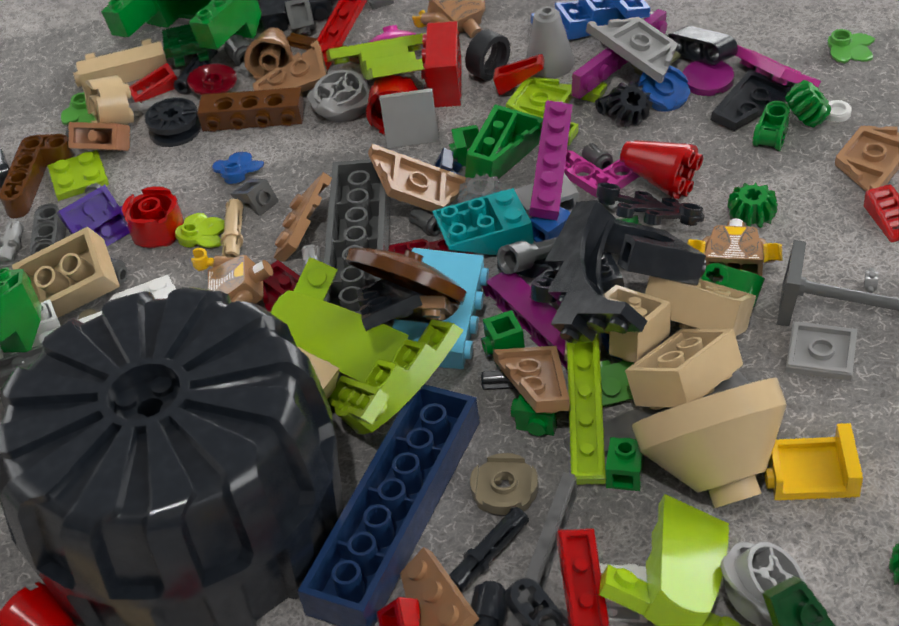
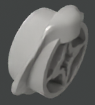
[307,70,370,122]
[721,542,806,626]

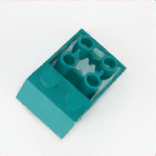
[432,188,534,255]

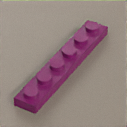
[571,9,667,99]
[529,100,573,220]

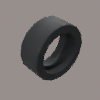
[465,29,511,81]

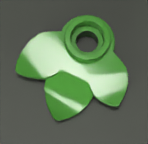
[828,29,875,63]
[61,92,95,125]

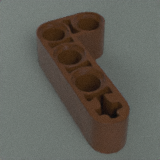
[0,134,74,219]

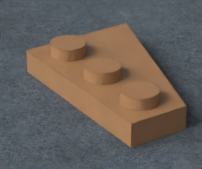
[253,40,328,92]
[273,172,332,262]
[401,296,458,321]
[493,346,570,413]
[400,547,480,626]

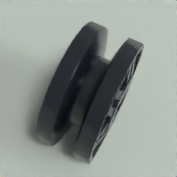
[145,97,202,147]

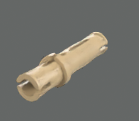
[220,199,243,258]

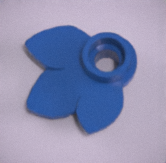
[212,151,264,184]

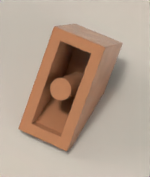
[68,122,130,151]

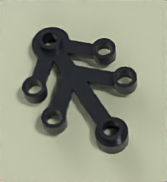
[596,182,705,226]

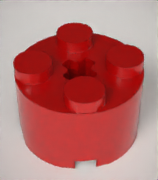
[366,75,418,135]
[122,186,184,248]

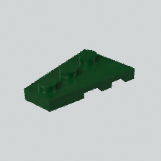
[762,576,836,626]

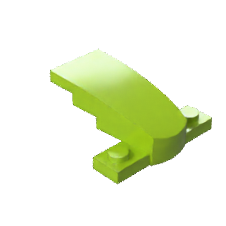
[326,33,426,80]
[271,257,409,383]
[327,319,464,434]
[599,494,741,626]

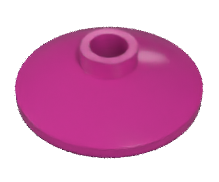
[369,25,416,42]

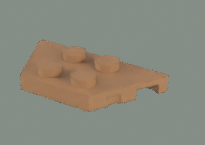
[835,126,899,191]
[368,143,470,212]

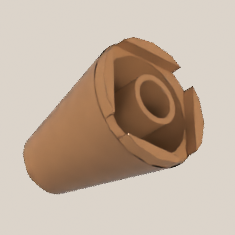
[244,27,293,80]

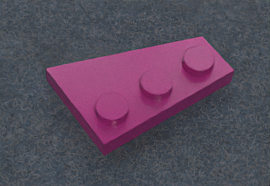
[735,45,821,87]

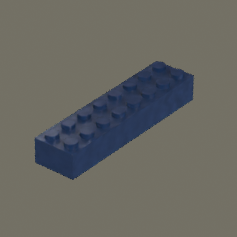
[298,384,480,626]

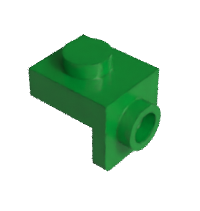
[449,125,479,167]
[511,394,557,436]

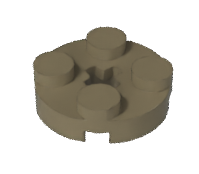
[470,453,539,515]

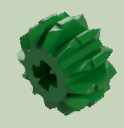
[785,80,831,128]
[727,182,778,228]

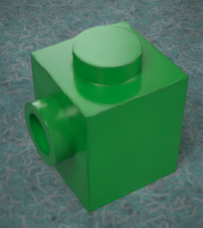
[481,310,525,366]
[605,437,644,491]

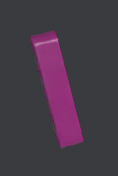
[482,271,568,374]

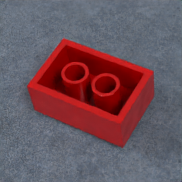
[421,21,462,108]

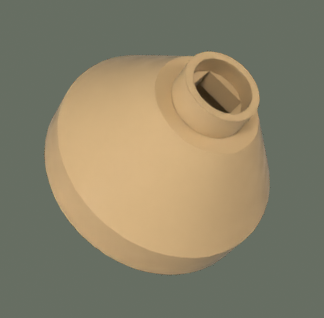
[632,378,787,508]

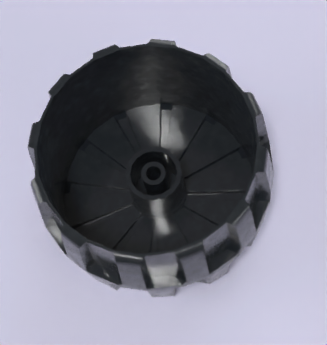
[0,287,344,626]

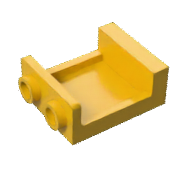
[765,423,863,501]

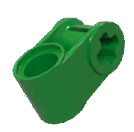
[752,101,790,151]
[701,263,765,307]

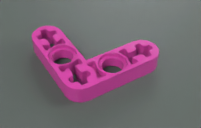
[564,150,640,198]

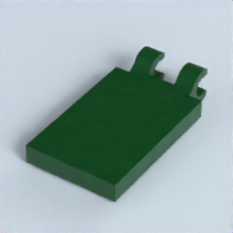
[162,24,209,67]

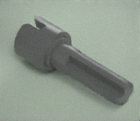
[497,237,558,274]

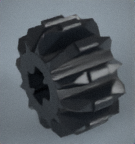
[606,80,653,127]

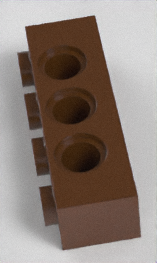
[197,87,305,132]

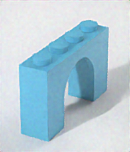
[392,248,489,369]

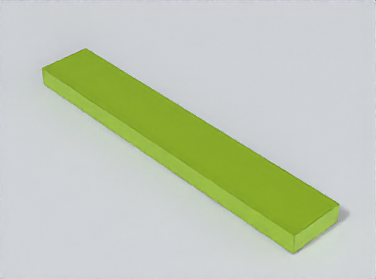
[567,333,606,485]

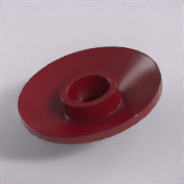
[187,64,237,95]

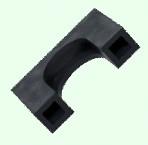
[603,219,706,286]

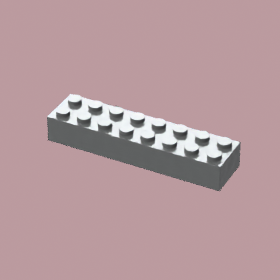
[324,159,391,325]

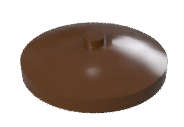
[345,248,467,305]

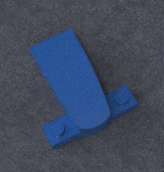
[531,0,651,40]

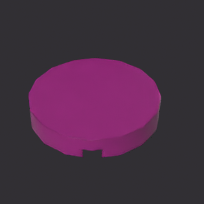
[683,61,735,96]

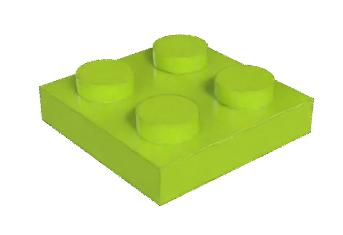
[48,150,109,201]

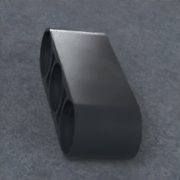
[667,26,738,65]

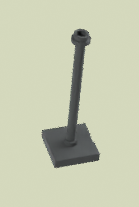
[776,240,899,326]

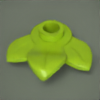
[175,213,225,248]

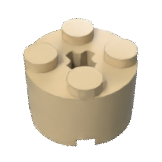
[84,76,134,125]

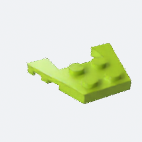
[506,77,607,146]

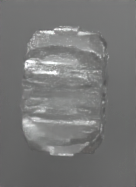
[458,173,505,203]

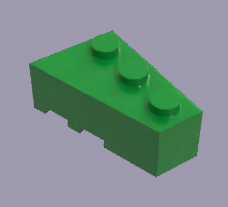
[465,104,543,186]

